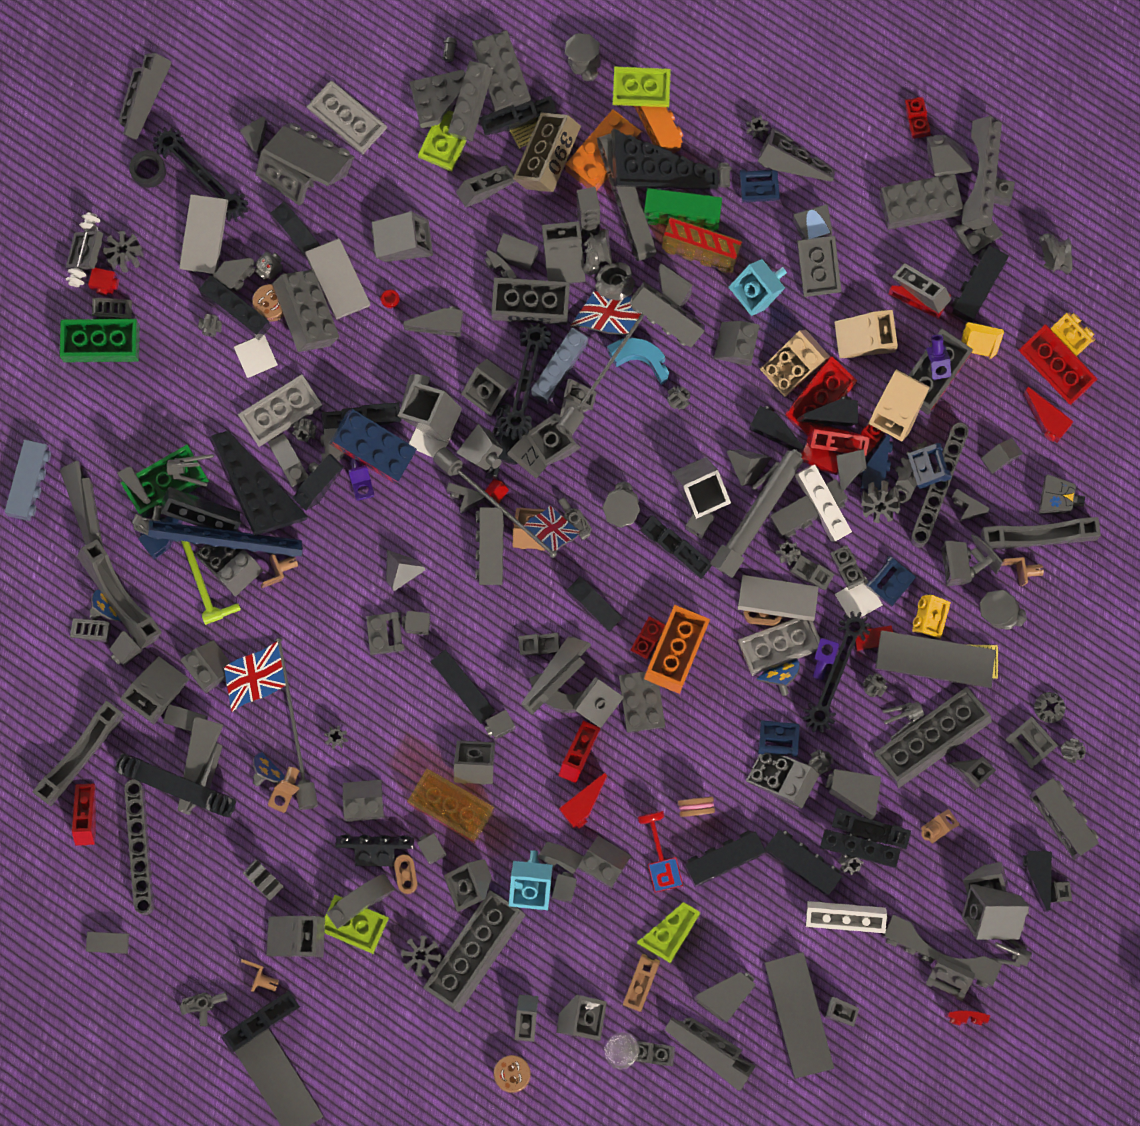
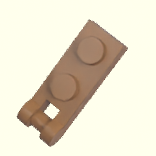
[623,954,660,1012]

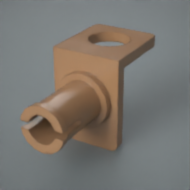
[260,554,298,588]
[1001,557,1044,586]
[268,767,300,813]
[921,809,959,843]
[240,959,279,992]

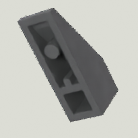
[456,165,516,208]
[892,263,951,313]
[404,306,464,337]
[268,434,308,492]

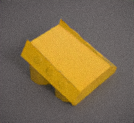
[961,322,1004,359]

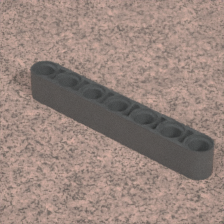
[597,133,656,261]
[910,423,969,548]
[124,780,154,915]

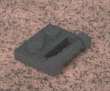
[953,220,1003,257]
[366,612,405,655]
[1005,717,1058,769]
[926,957,976,1002]

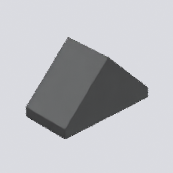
[240,116,268,158]
[981,438,1023,475]
[824,997,859,1027]

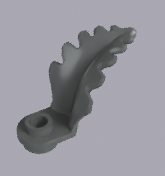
[895,441,931,503]

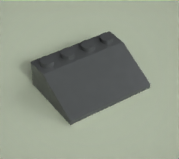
[262,122,355,186]

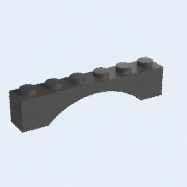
[962,116,1002,230]
[981,517,1101,550]
[77,539,162,649]
[32,700,125,807]
[882,915,1002,989]

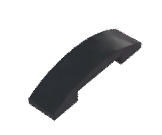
[831,808,912,849]

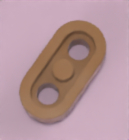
[743,611,782,626]
[394,855,418,894]

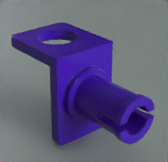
[926,334,951,380]
[348,458,374,501]
[813,638,839,680]

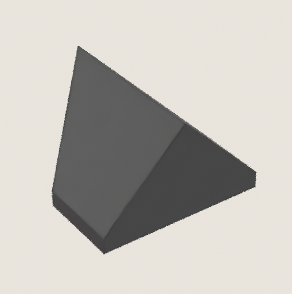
[560,379,597,416]
[727,449,772,486]
[837,450,866,493]
[386,550,426,591]
[947,756,996,791]

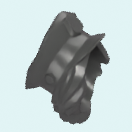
[565,33,601,81]
[583,229,612,275]
[1039,233,1073,275]
[595,262,636,301]
[602,481,640,528]
[979,590,1027,630]

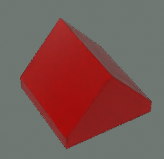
[485,479,509,503]

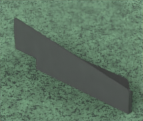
[119,53,172,139]
[60,461,103,547]
[521,636,591,715]
[178,717,223,815]
[665,1018,756,1091]

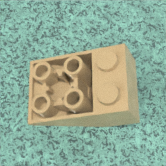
[834,310,898,358]
[760,330,830,397]
[869,369,930,441]

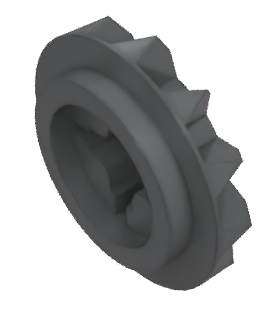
[1034,692,1066,723]

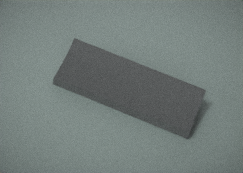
[875,630,996,688]
[874,687,992,789]
[423,890,526,1013]
[764,952,834,1079]
[235,1029,324,1126]

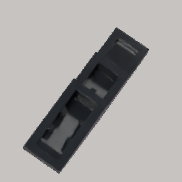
[479,96,558,136]
[321,402,402,433]
[639,515,712,579]
[430,650,495,724]
[221,991,300,1053]

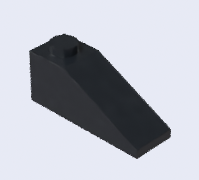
[270,202,321,259]
[797,397,858,426]
[749,406,803,453]
[293,453,344,511]
[567,576,622,632]
[1022,850,1052,912]

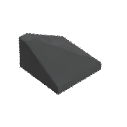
[1051,881,1072,903]

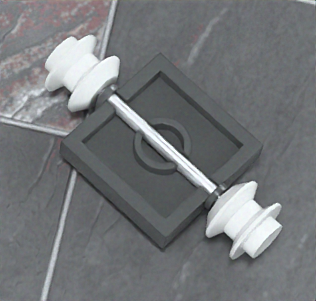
[66,213,103,287]

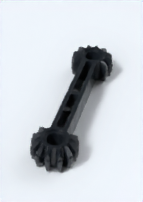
[153,127,249,222]
[500,322,551,440]
[803,611,871,733]
[115,754,236,817]

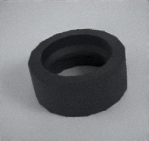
[129,150,166,188]

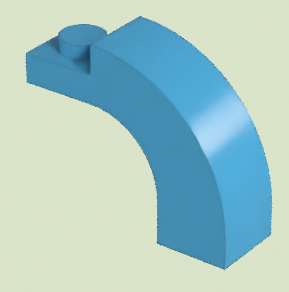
[607,338,669,385]

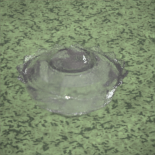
[604,1031,640,1070]

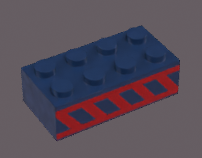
[329,409,417,483]

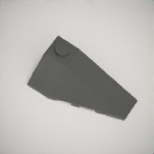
[758,128,835,182]

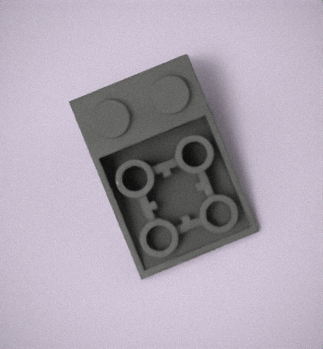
[542,221,586,283]
[194,544,263,597]
[120,656,189,725]
[746,753,819,809]
[267,916,325,957]

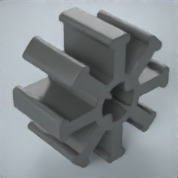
[103,231,144,273]
[861,481,900,523]
[242,859,284,900]
[401,936,442,977]

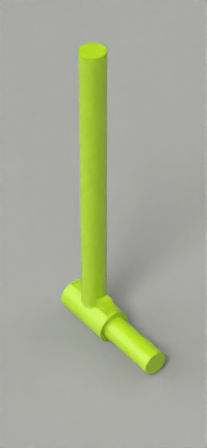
[181,541,241,625]

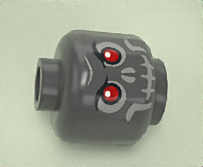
[255,252,283,280]

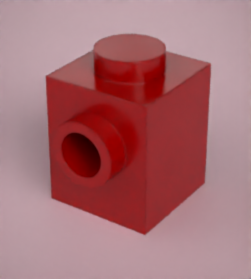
[88,268,119,296]

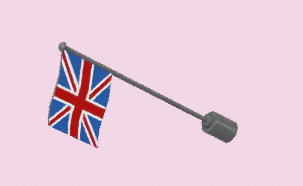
[556,291,645,437]
[433,447,580,558]
[224,637,318,810]

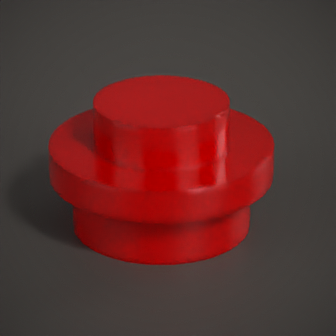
[381,289,400,308]

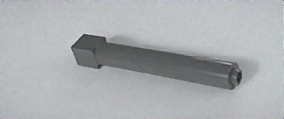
[710,449,804,578]

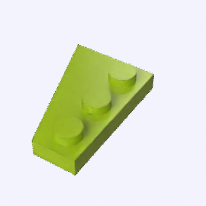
[636,902,701,964]

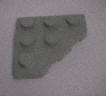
[409,69,465,128]

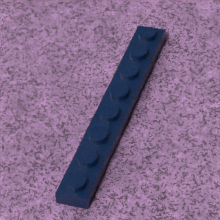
[148,520,303,557]

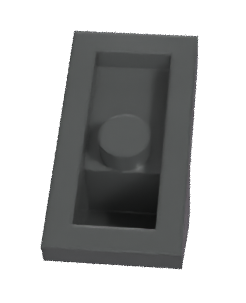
[447,483,486,513]
[951,489,990,522]

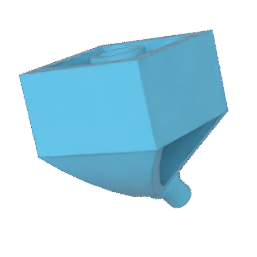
[729,259,787,316]
[509,850,552,910]

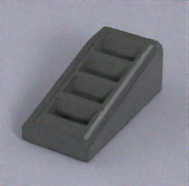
[92,298,132,319]
[117,466,151,505]
[70,618,112,643]

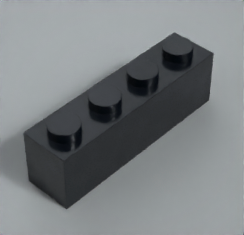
[951,245,1009,323]
[199,275,271,341]
[161,487,241,532]
[685,830,766,887]
[765,830,842,897]

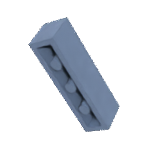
[531,328,588,405]
[5,440,51,521]

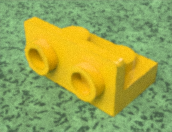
[1050,312,1096,356]
[912,595,951,639]

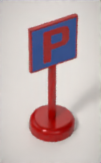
[637,811,683,893]

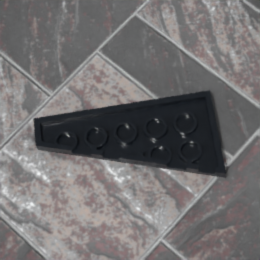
[611,129,719,190]
[210,431,307,536]

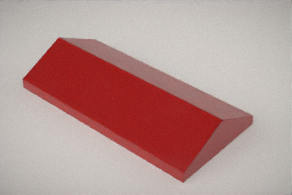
[1018,324,1098,405]
[785,356,858,436]

